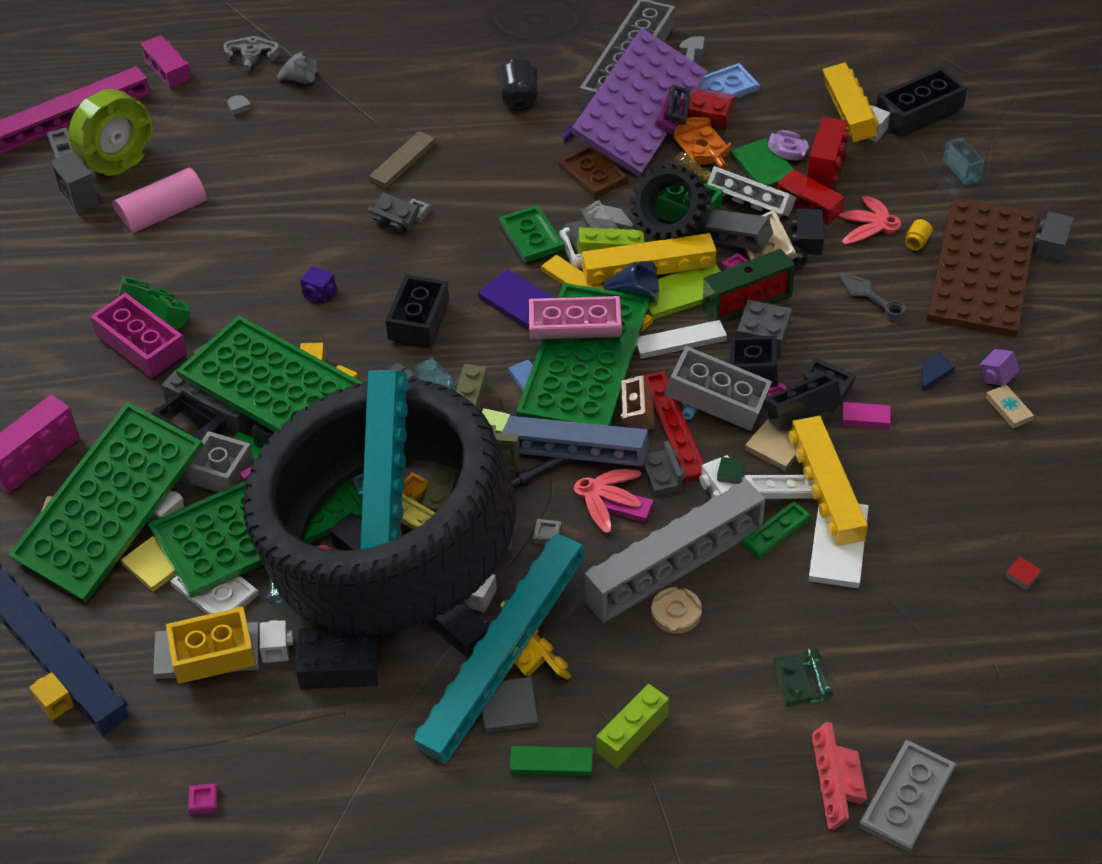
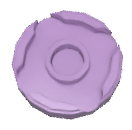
[768,130,809,160]

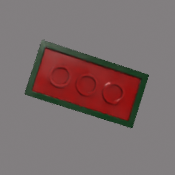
[702,249,795,324]

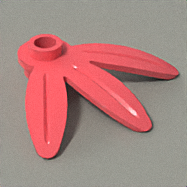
[839,196,901,245]
[574,469,642,533]

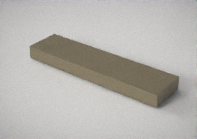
[369,131,435,189]

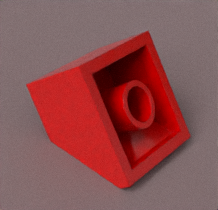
[687,88,737,130]

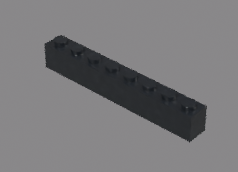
[329,512,490,660]

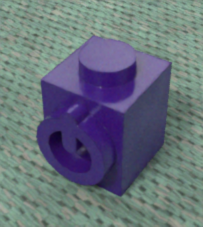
[300,266,337,303]

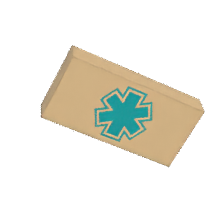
[986,385,1034,429]

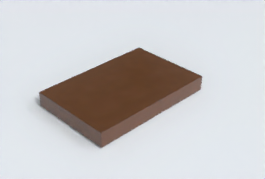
[558,145,628,199]

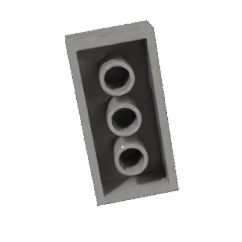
[664,346,772,431]

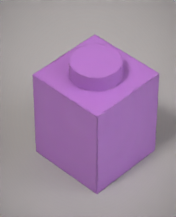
[979,349,1020,386]

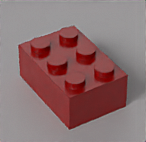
[807,117,850,189]

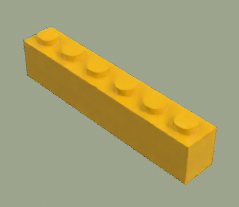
[822,62,879,142]
[582,233,716,285]
[789,416,868,546]

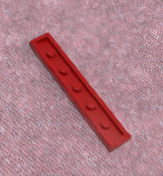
[644,371,704,483]

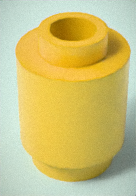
[905,219,933,251]

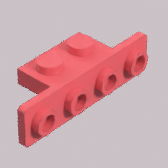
[812,722,867,830]

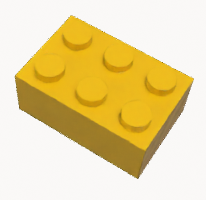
[166,607,256,684]

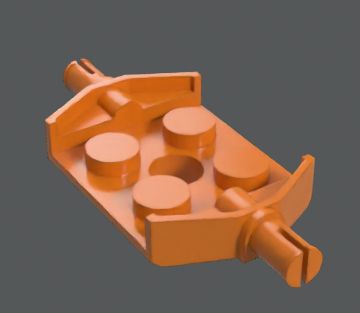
[673,116,731,170]

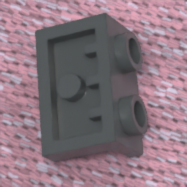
[367,192,420,231]
[642,441,686,497]

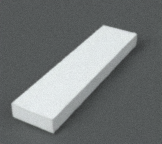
[636,320,727,359]

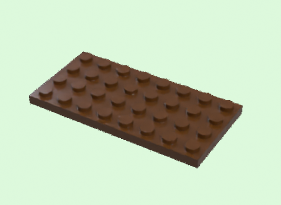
[927,197,1038,337]

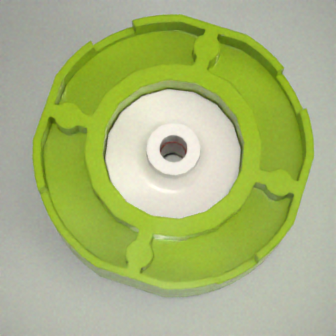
[68,89,153,176]

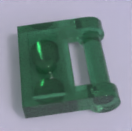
[773,648,833,707]

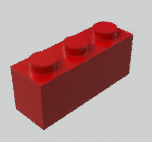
[777,169,845,225]

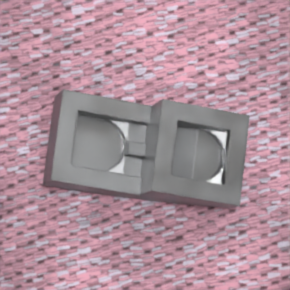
[47,127,73,158]

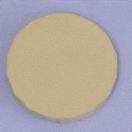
[651,587,702,633]

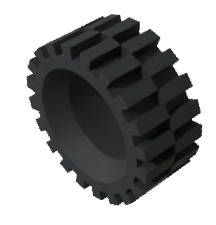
[630,163,712,240]

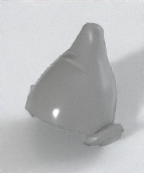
[277,51,318,84]

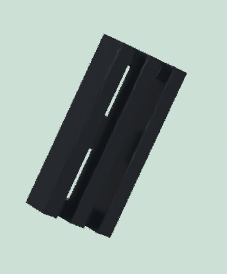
[665,84,691,126]

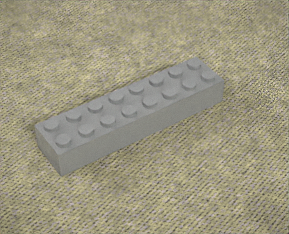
[580,0,675,108]
[585,479,765,623]

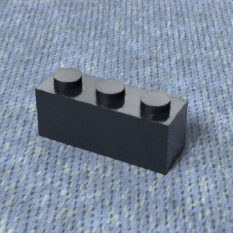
[765,372,842,431]

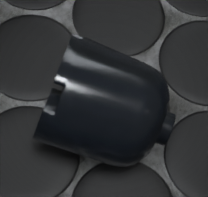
[498,59,537,111]

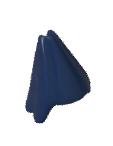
[603,261,659,302]

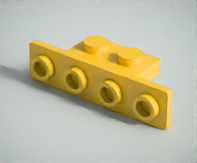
[500,601,571,680]

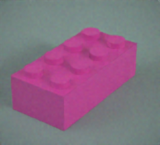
[90,293,187,378]
[0,394,80,495]

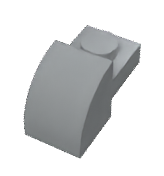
[679,37,704,65]

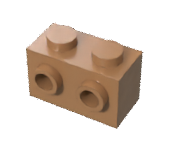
[620,375,655,430]

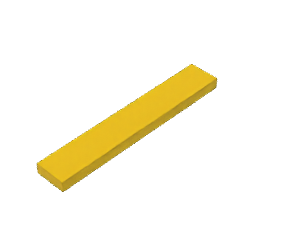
[541,255,653,332]

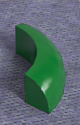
[118,276,191,330]

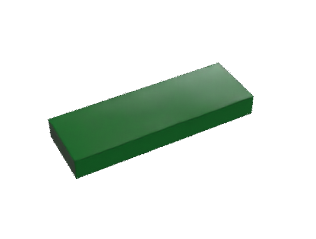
[741,501,811,560]
[510,746,592,776]

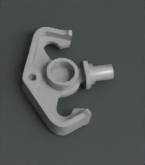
[223,36,280,71]

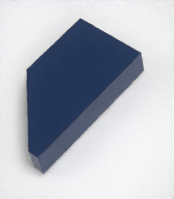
[922,353,956,391]

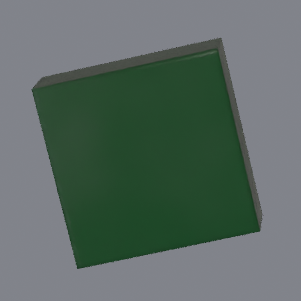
[717,457,745,484]

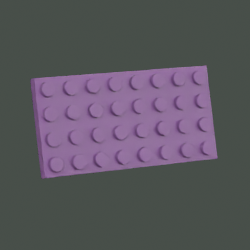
[570,28,708,177]

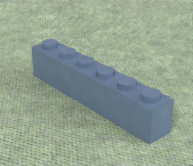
[502,416,649,466]

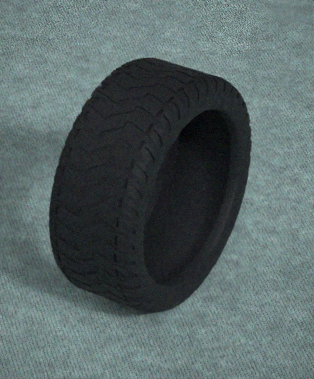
[243,378,517,635]

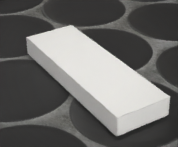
[742,475,813,499]

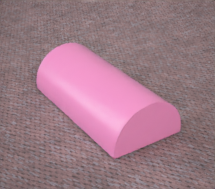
[113,167,207,234]
[529,296,622,340]

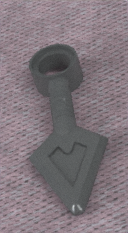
[838,272,906,322]

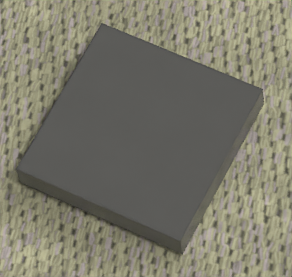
[482,677,538,733]

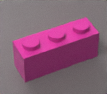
[140,35,191,88]

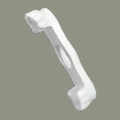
[559,227,582,270]

